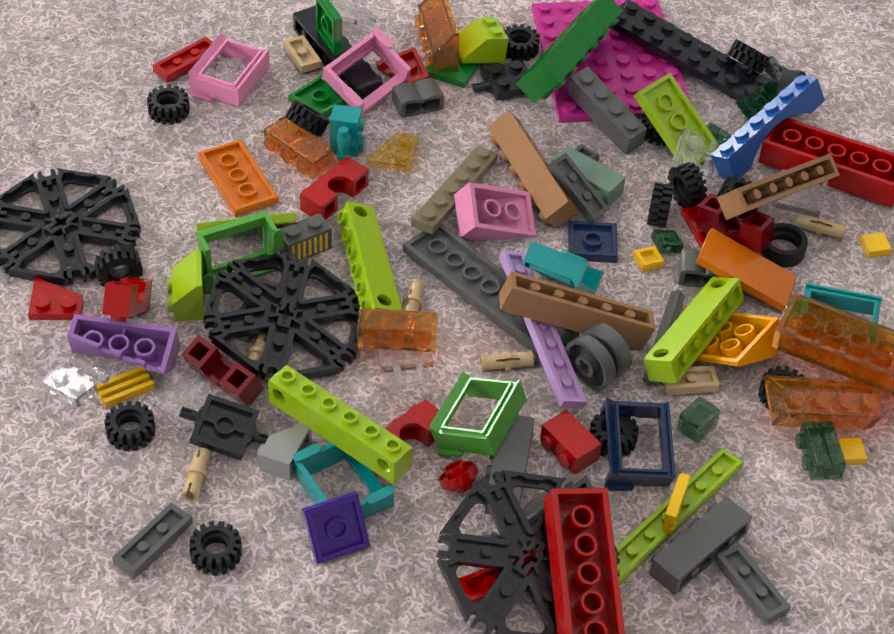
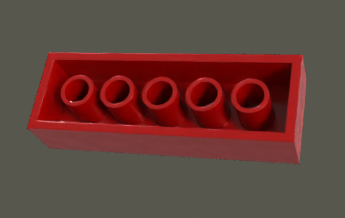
[758,118,894,208]
[543,488,625,634]

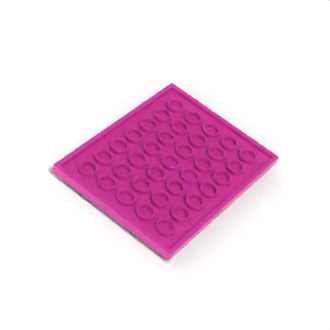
[531,0,690,123]

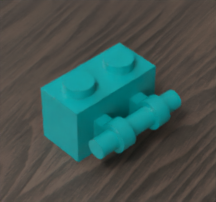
[330,104,366,162]

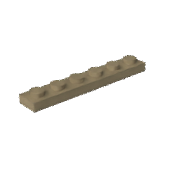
[411,146,498,235]

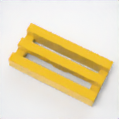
[94,367,155,409]
[662,473,690,534]

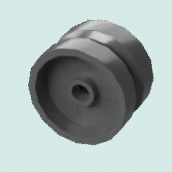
[565,323,632,391]

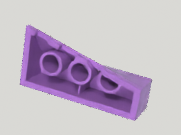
[67,314,180,376]

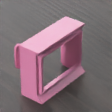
[322,29,411,115]
[189,33,270,107]

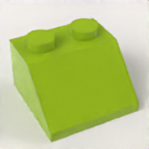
[452,16,508,63]
[167,249,205,322]

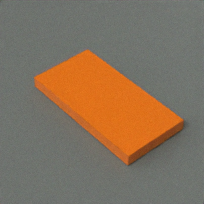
[198,139,279,217]
[695,228,797,312]

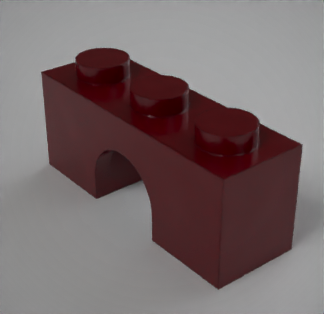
[697,193,775,254]
[181,335,264,407]

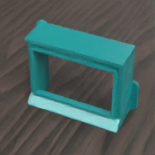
[522,241,604,295]
[795,283,882,360]
[293,443,394,518]

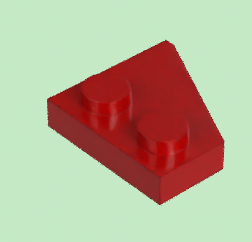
[375,47,430,83]
[28,278,84,320]

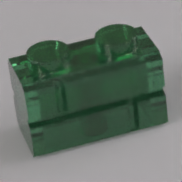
[795,421,846,481]

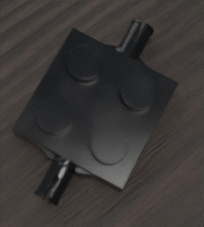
[472,60,528,100]
[179,394,270,461]

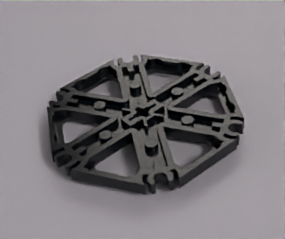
[0,168,141,286]
[203,252,363,380]
[436,470,620,634]

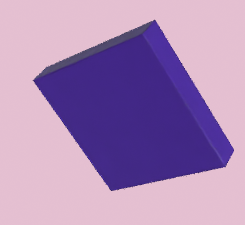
[302,491,370,564]

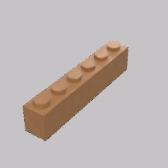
[488,110,579,229]
[717,153,840,220]
[499,271,656,350]

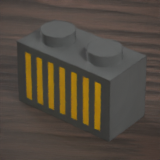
[278,213,332,262]

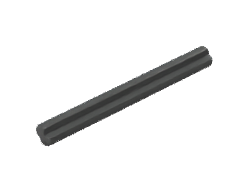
[642,289,685,386]

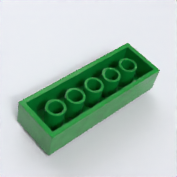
[516,0,623,103]

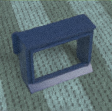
[600,397,676,491]

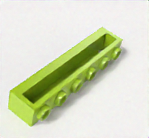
[337,201,403,329]
[643,277,744,384]
[268,365,412,485]

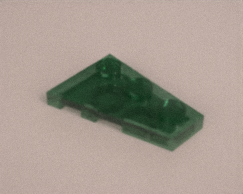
[735,77,779,121]

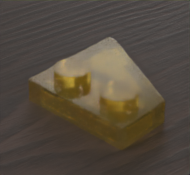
[367,132,420,172]

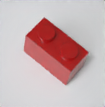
[540,410,602,474]

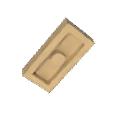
[283,35,322,74]
[664,365,720,396]

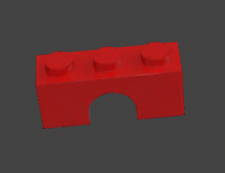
[299,156,369,220]
[102,276,153,321]
[384,399,439,447]

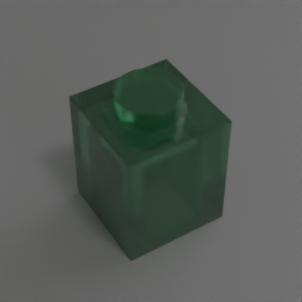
[677,396,721,444]

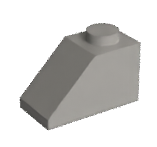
[256,424,312,481]

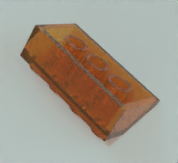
[414,0,459,74]
[764,375,883,430]

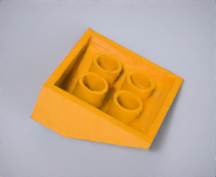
[696,312,786,367]

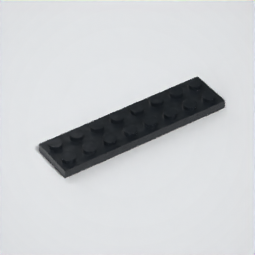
[611,0,775,110]

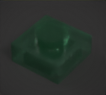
[651,229,684,253]

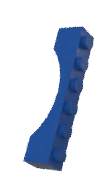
[711,75,825,179]

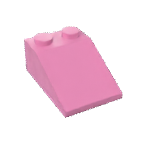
[454,182,536,241]

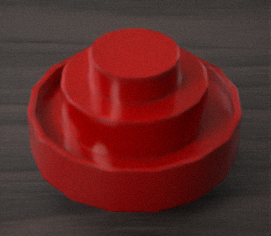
[438,460,479,493]

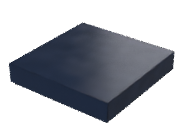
[568,221,618,263]

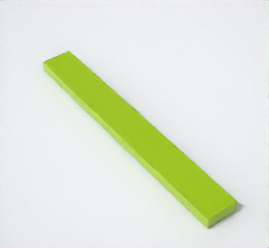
[616,447,744,586]

